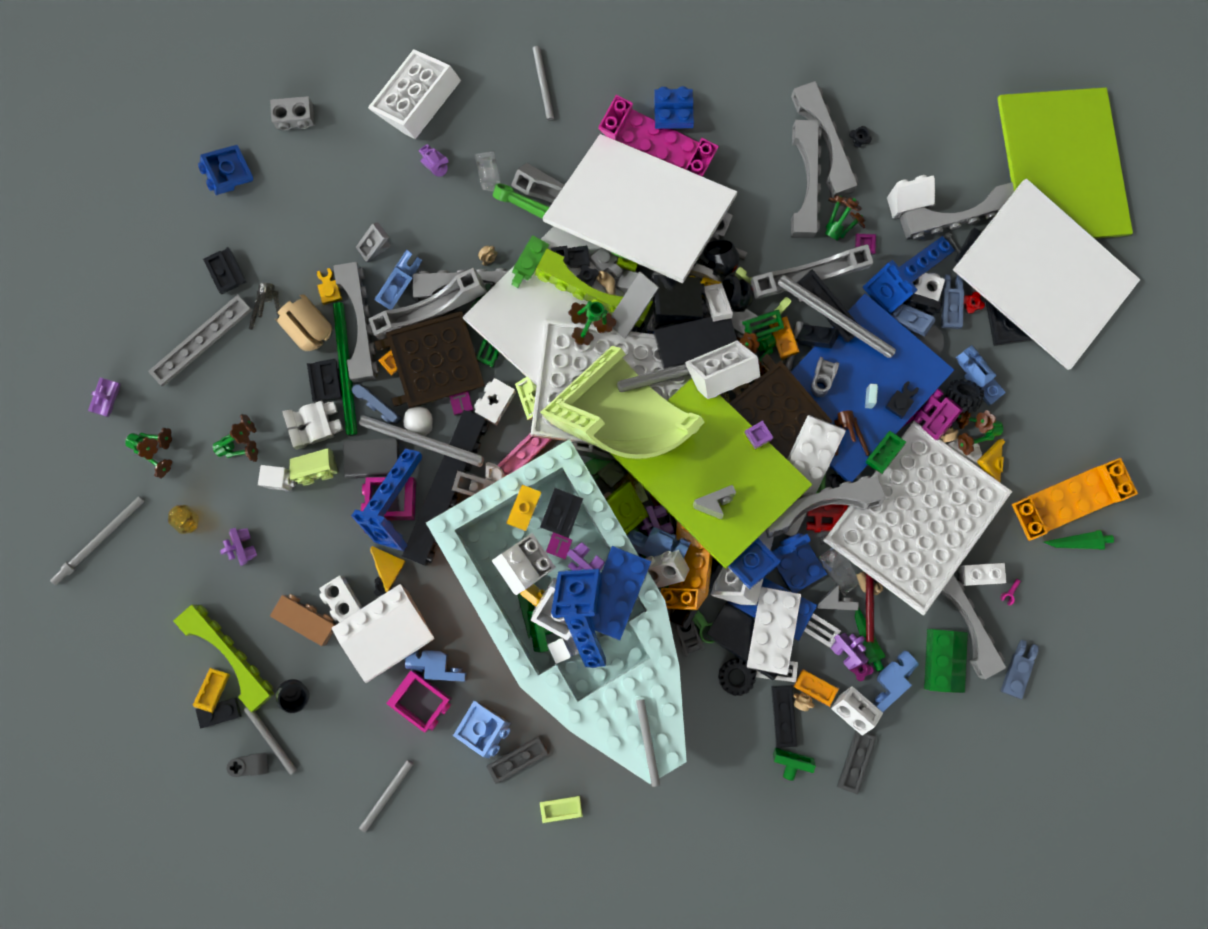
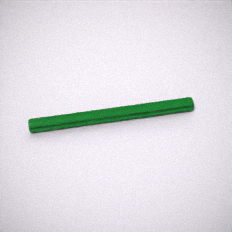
[333,302,358,436]

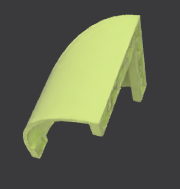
[540,346,705,459]

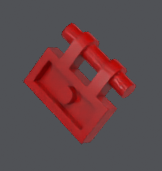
[806,504,848,533]

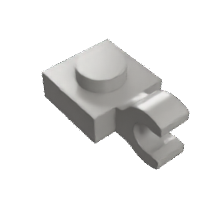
[590,248,623,280]

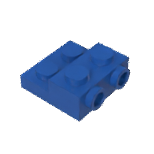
[654,86,694,129]
[198,145,253,195]

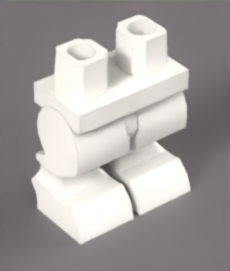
[282,401,343,450]

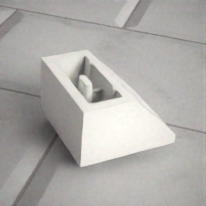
[887,175,935,219]
[492,533,556,595]

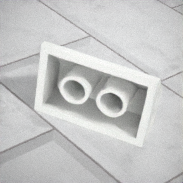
[685,340,760,399]

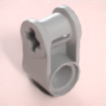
[811,356,839,397]

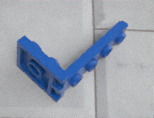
[862,236,955,314]
[351,448,422,551]
[771,533,827,593]
[551,569,606,668]

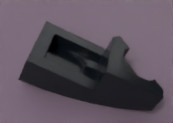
[551,245,590,268]

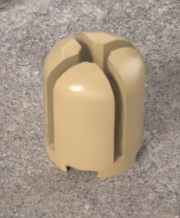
[275,294,333,351]

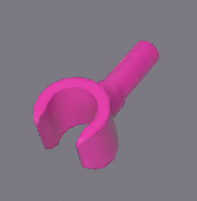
[1000,579,1021,605]

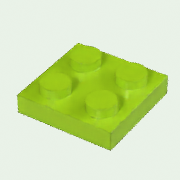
[605,482,648,535]

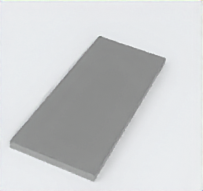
[612,272,659,339]

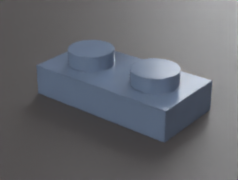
[892,304,935,337]

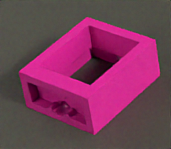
[361,477,416,520]
[386,670,452,733]

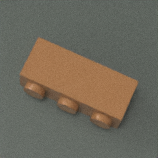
[270,594,337,646]

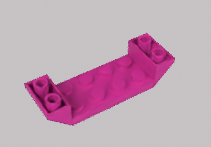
[598,95,719,177]

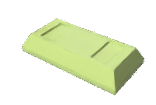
[540,796,583,823]

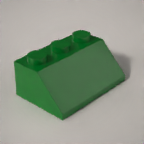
[924,629,968,693]

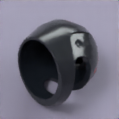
[703,240,740,275]
[722,275,754,311]
[275,679,310,713]

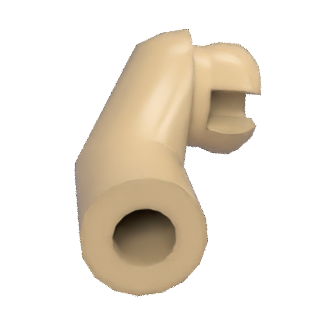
[596,271,616,296]
[855,571,883,595]

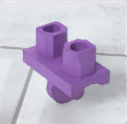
[419,144,449,177]
[88,377,121,417]
[639,505,674,537]
[220,528,257,566]
[567,542,605,571]
[831,633,869,670]

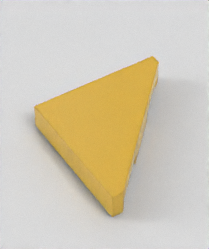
[977,439,1005,482]
[370,546,405,592]

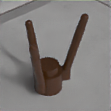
[834,410,870,456]

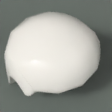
[403,406,433,436]

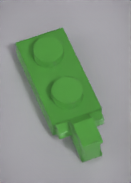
[511,235,550,288]

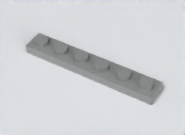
[148,294,252,387]

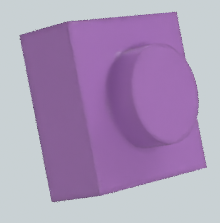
[744,421,773,449]

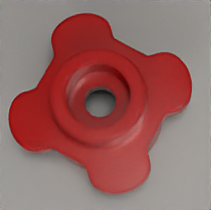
[964,291,985,314]

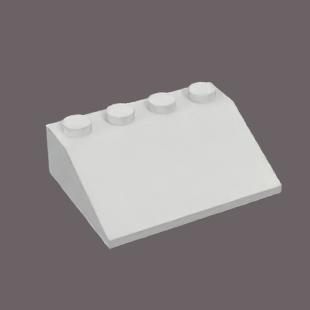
[368,49,461,139]
[332,584,435,683]

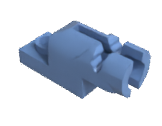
[374,249,423,310]
[956,345,1006,406]
[627,527,691,558]
[405,650,467,681]
[873,650,919,712]

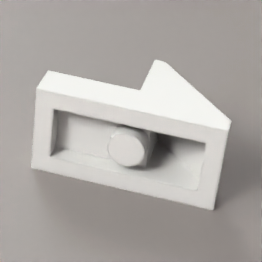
[547,635,579,664]

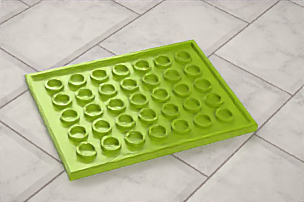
[997,87,1133,239]
[611,378,813,569]

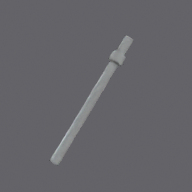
[50,496,145,585]

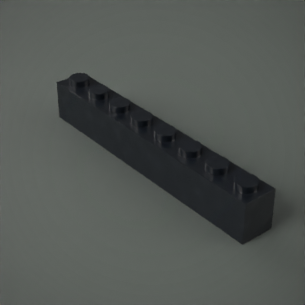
[402,410,489,566]

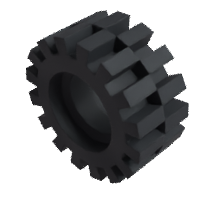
[945,379,984,413]
[718,659,756,696]

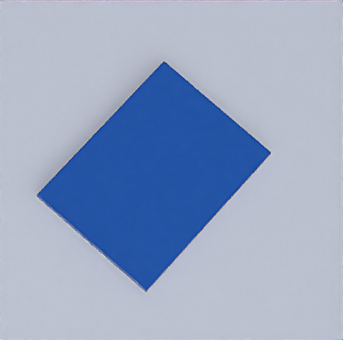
[791,293,954,483]

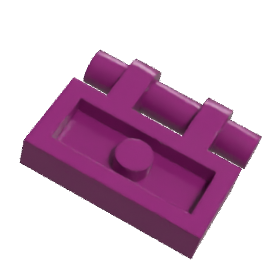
[914,389,963,440]

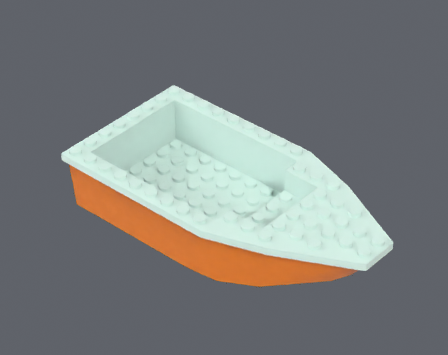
[426,439,687,784]

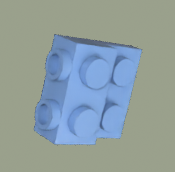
[453,701,511,758]

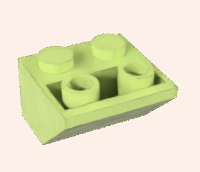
[290,448,338,486]

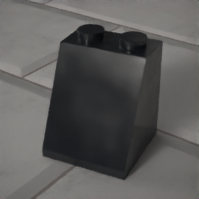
[652,275,706,324]

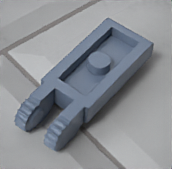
[941,274,964,329]
[352,384,402,424]
[1001,640,1039,699]

